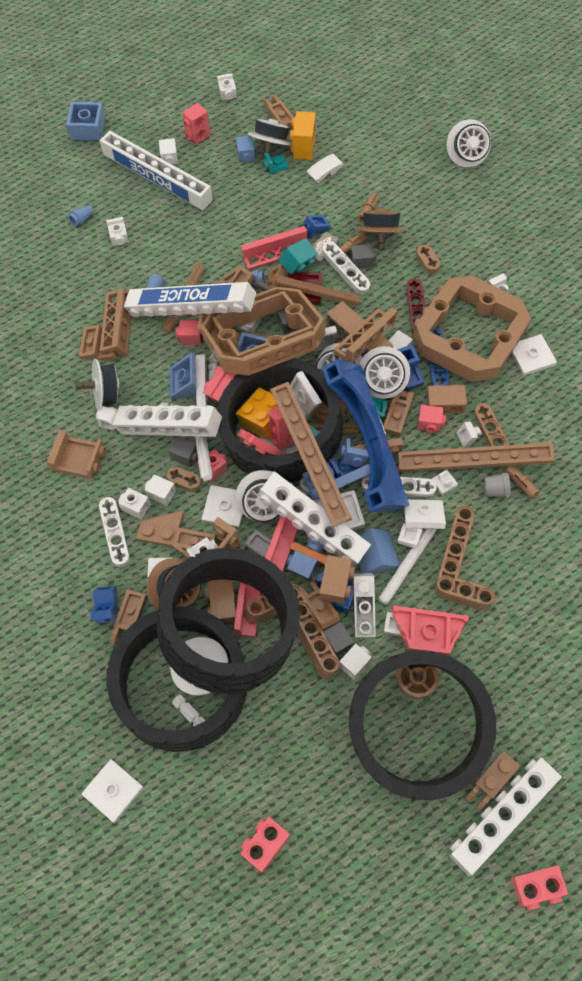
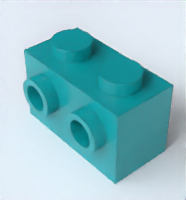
[278,238,319,274]

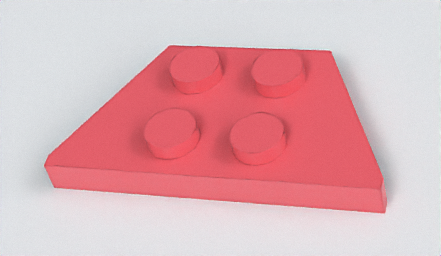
[238,429,286,455]
[391,605,469,655]

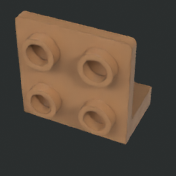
[213,517,240,549]

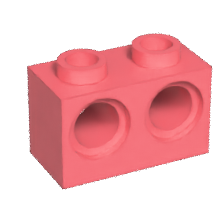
[182,103,210,144]
[241,817,290,874]
[511,865,568,910]

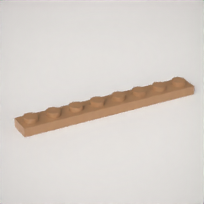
[270,382,352,528]
[398,442,555,472]

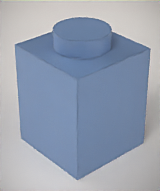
[236,135,255,163]
[286,550,319,581]

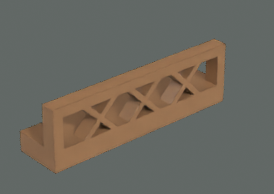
[100,288,131,356]
[333,307,398,363]

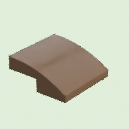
[79,325,118,360]

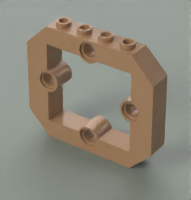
[413,276,531,382]
[200,287,326,376]

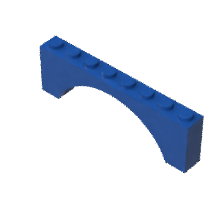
[322,359,410,513]

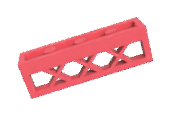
[241,226,308,271]
[265,516,298,572]
[234,582,261,638]

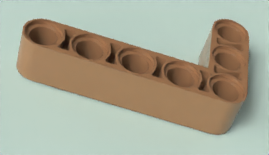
[435,505,495,611]
[244,584,339,679]

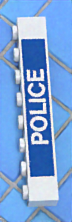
[99,131,213,210]
[124,282,256,317]

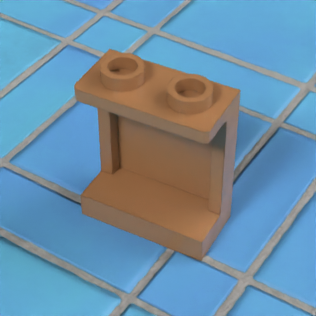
[47,430,106,479]

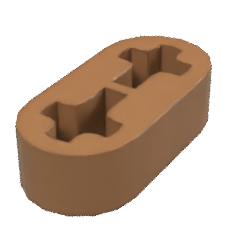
[416,245,440,274]
[167,467,201,492]

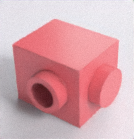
[176,320,202,345]
[418,405,446,433]
[197,449,228,482]

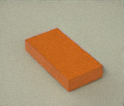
[290,542,327,564]

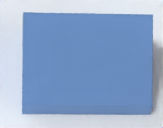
[170,352,196,399]
[358,528,400,574]

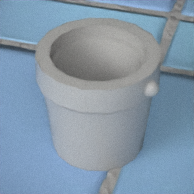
[484,472,511,498]

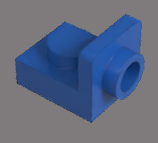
[302,215,331,239]
[329,458,356,479]

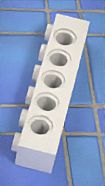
[112,405,222,437]
[257,471,371,567]
[449,757,562,877]

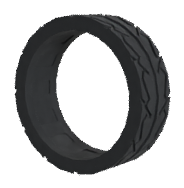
[217,358,344,483]
[157,548,300,694]
[106,606,247,752]
[349,650,496,800]

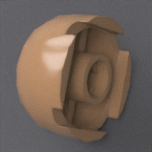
[396,665,439,699]

